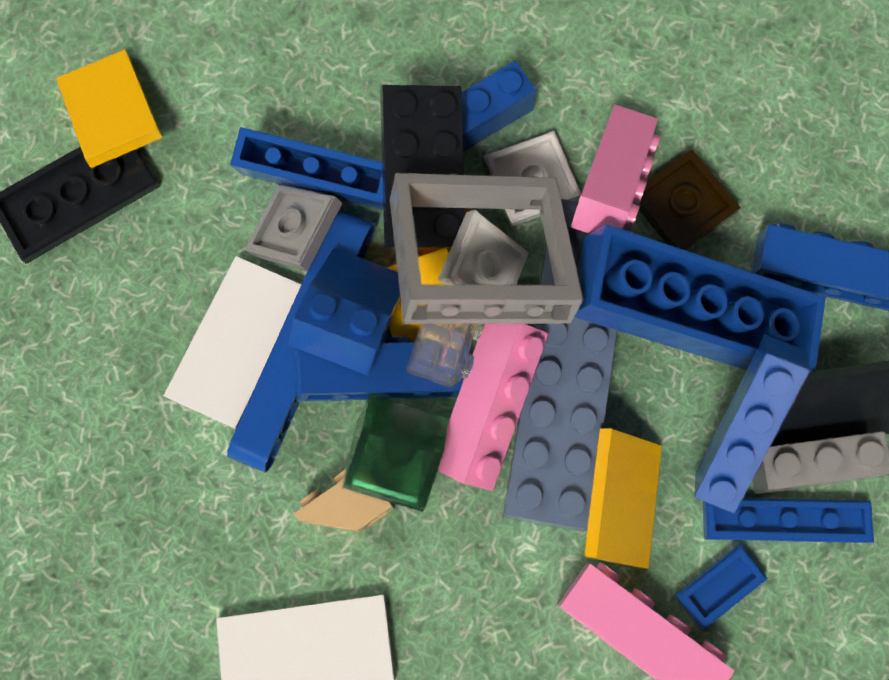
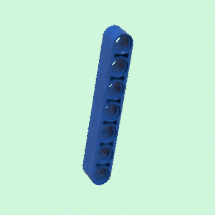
[227,210,375,473]

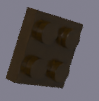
[634,150,741,250]

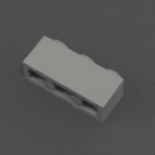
[752,432,889,494]

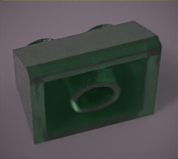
[342,393,449,512]

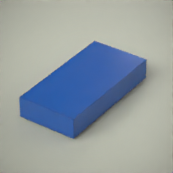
[674,544,768,630]

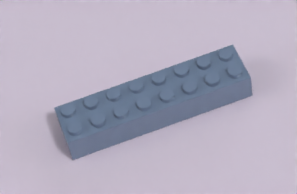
[502,199,631,532]

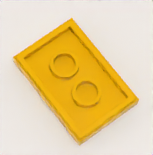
[56,49,163,168]
[584,429,662,569]

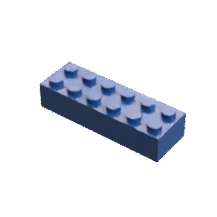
[574,224,826,372]

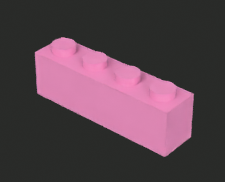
[570,104,660,234]
[433,324,549,491]
[557,562,734,680]

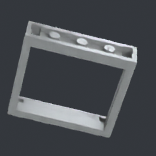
[390,173,583,324]

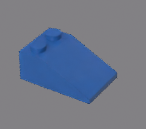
[289,248,401,376]

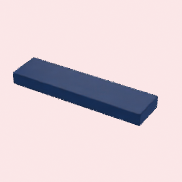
[703,498,874,543]

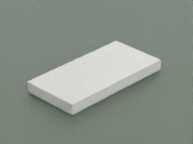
[163,256,301,429]
[216,595,395,680]

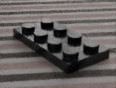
[380,85,465,248]

